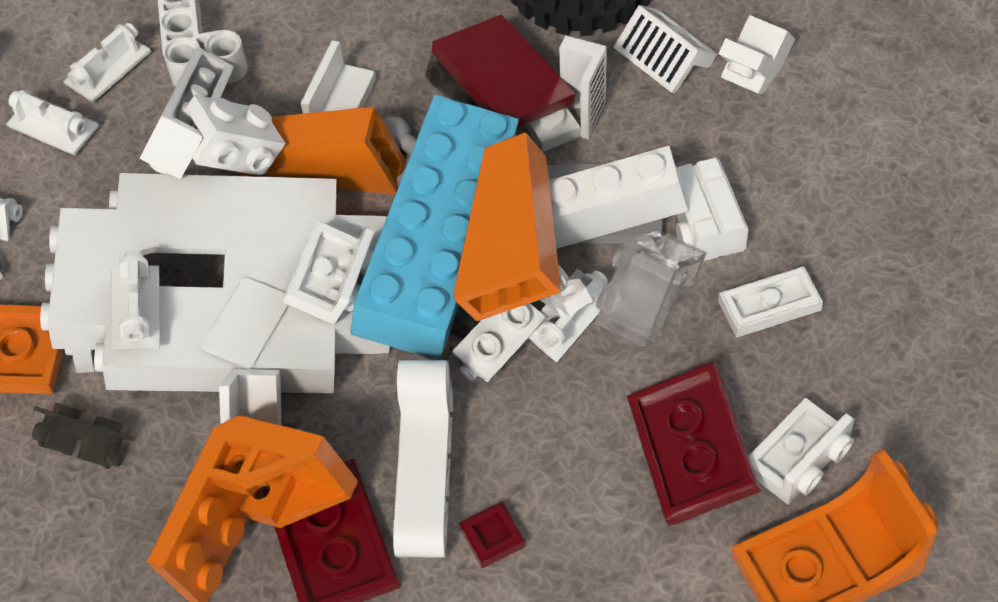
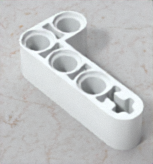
[158,0,248,86]
[393,360,453,558]

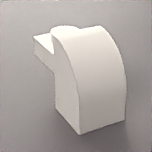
[719,15,795,94]

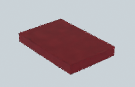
[431,14,575,128]
[627,361,762,525]
[262,459,400,602]

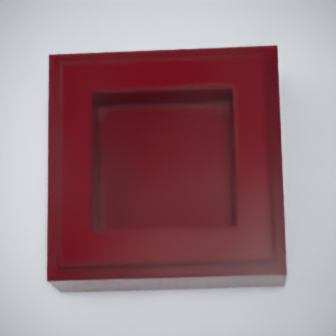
[459,502,526,568]

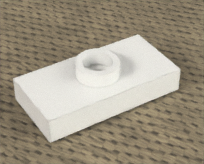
[718,266,823,338]

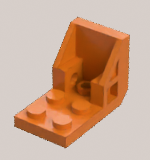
[146,415,358,602]

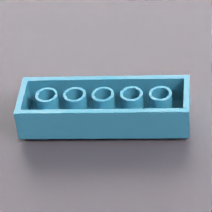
[350,94,519,360]

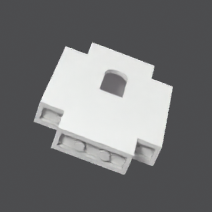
[40,173,390,393]

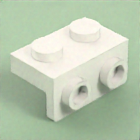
[186,95,286,175]
[282,220,375,325]
[749,398,855,505]

